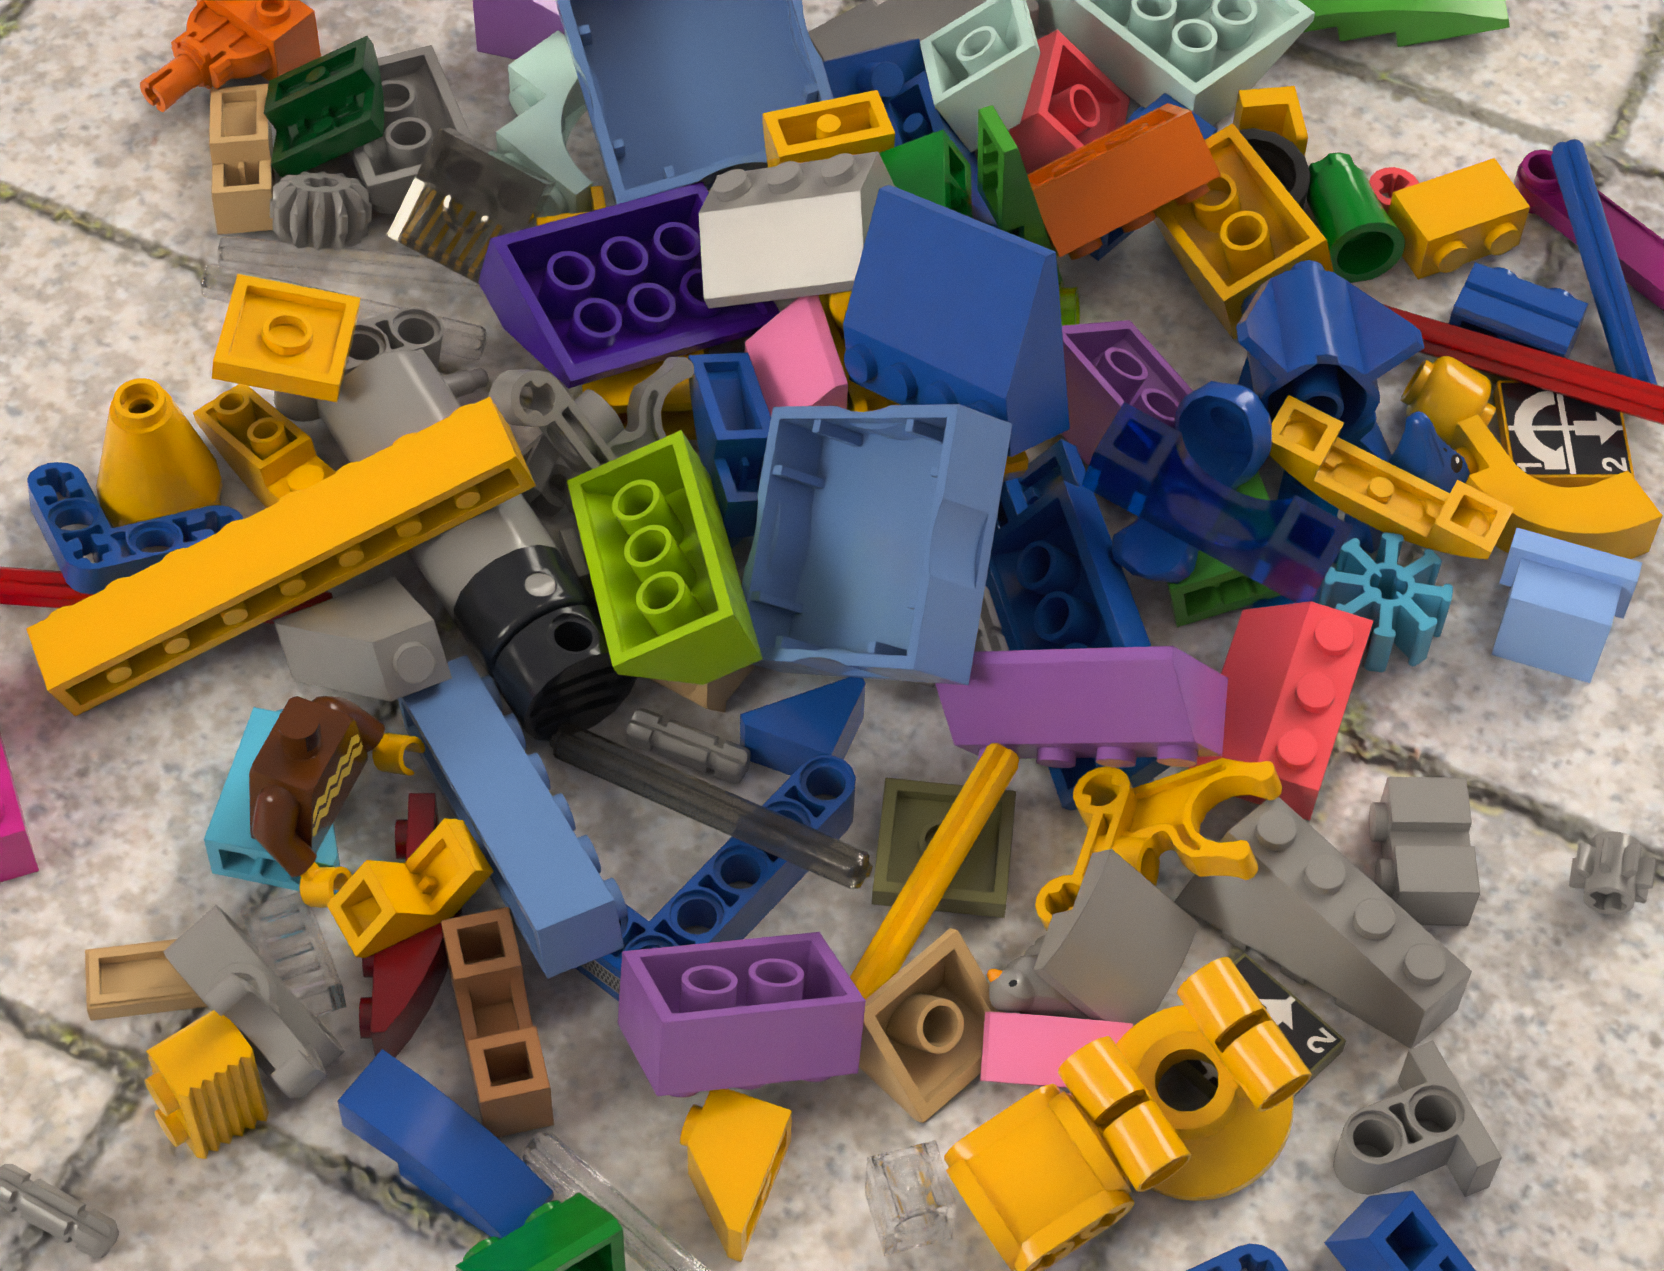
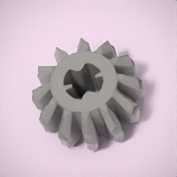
[270,171,372,251]

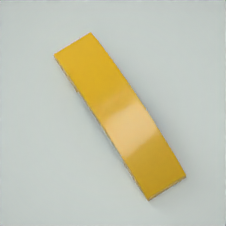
[1269,395,1514,560]

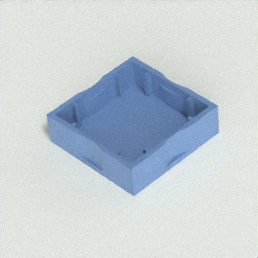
[555,0,834,205]
[742,404,1012,685]

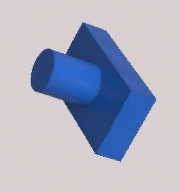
[823,38,926,99]

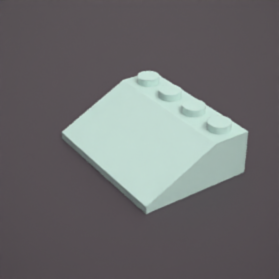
[1037,0,1315,125]

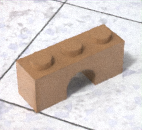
[441,907,554,1137]

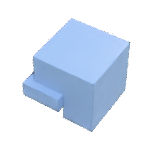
[1491,527,1642,683]

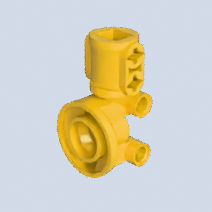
[944,957,1312,1271]

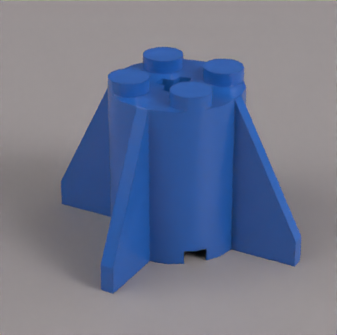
[1236,260,1425,462]

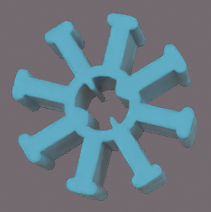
[1318,532,1453,672]

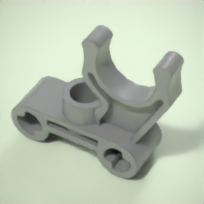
[489,357,701,516]
[163,905,345,1100]

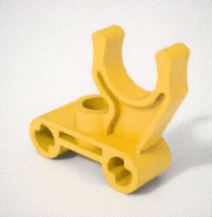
[1035,758,1282,931]

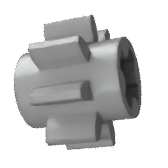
[1569,831,1656,915]

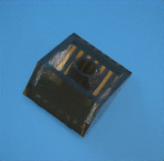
[386,128,555,284]

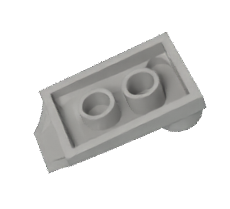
[350,45,483,214]

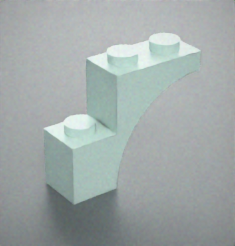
[496,30,593,216]

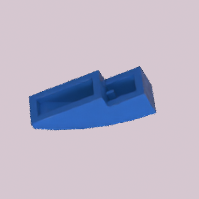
[688,353,771,538]
[337,1049,554,1239]

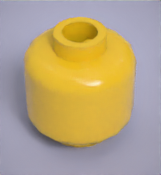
[1400,356,1496,446]

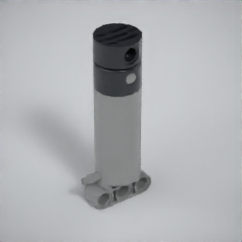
[273,307,637,742]

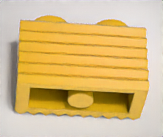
[144,1010,269,1159]

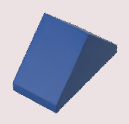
[740,677,866,776]

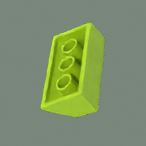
[567,430,763,685]

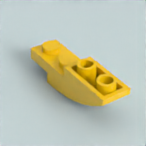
[193,384,336,508]

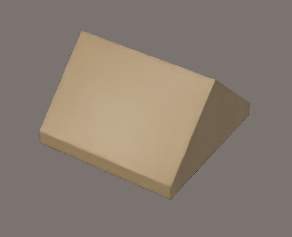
[859,928,1006,1123]

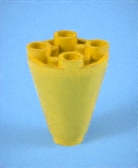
[96,378,223,527]

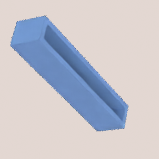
[398,655,628,979]

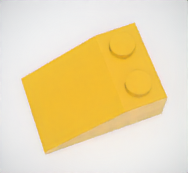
[1153,123,1333,340]

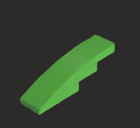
[1299,0,1510,47]

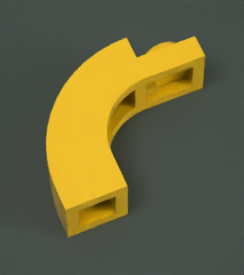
[1450,414,1663,559]

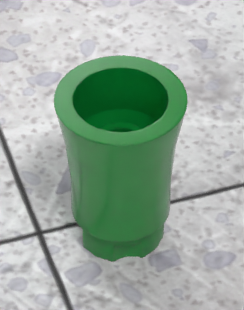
[1306,152,1405,283]

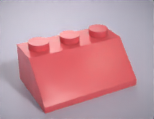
[1189,601,1373,821]

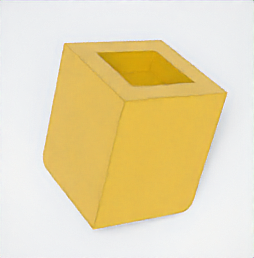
[1233,86,1308,177]

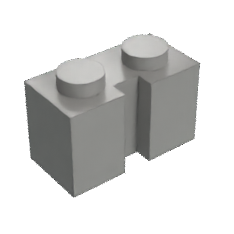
[1369,777,1480,926]

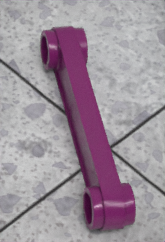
[1514,149,1664,311]

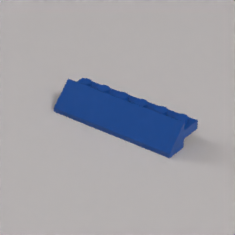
[985,439,1171,811]

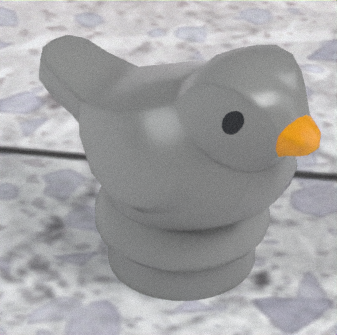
[987,935,1092,1020]

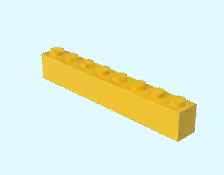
[26,396,536,717]

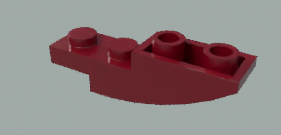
[359,793,463,1058]

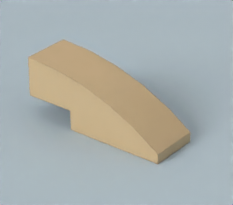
[209,84,275,235]

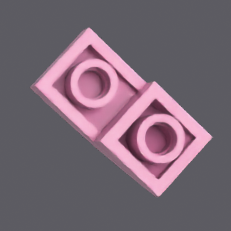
[980,1012,1133,1088]

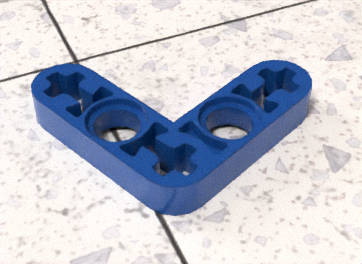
[27,462,243,594]

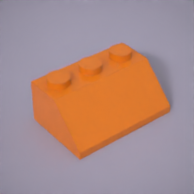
[1027,103,1221,260]

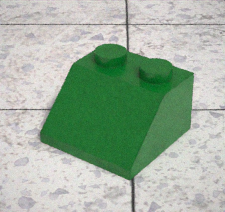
[455,1192,626,1271]

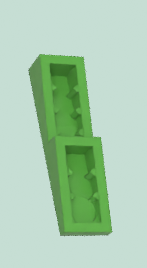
[977,105,1065,288]

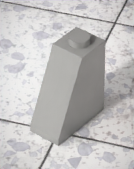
[273,576,452,702]

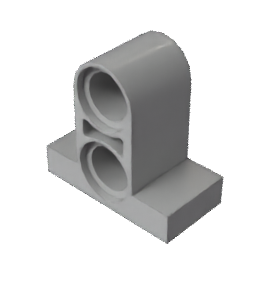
[1333,1040,1502,1197]

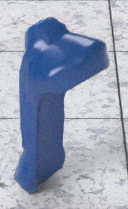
[1112,381,1272,584]

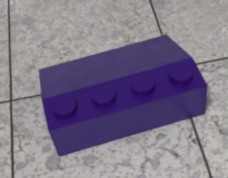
[478,182,780,389]

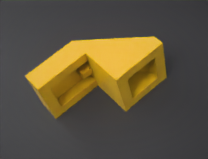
[327,818,494,958]

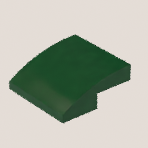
[264,36,384,178]

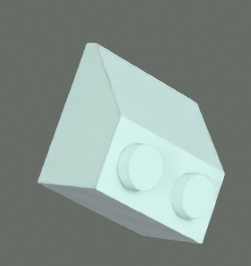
[920,0,1041,153]

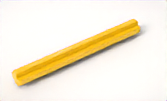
[850,743,1019,1000]

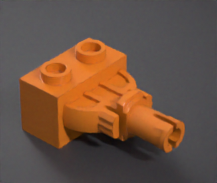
[140,0,321,112]

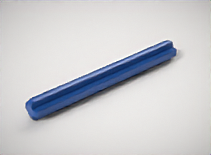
[1551,139,1658,385]

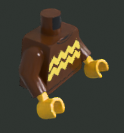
[249,696,425,908]

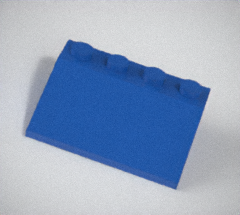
[843,185,1070,457]

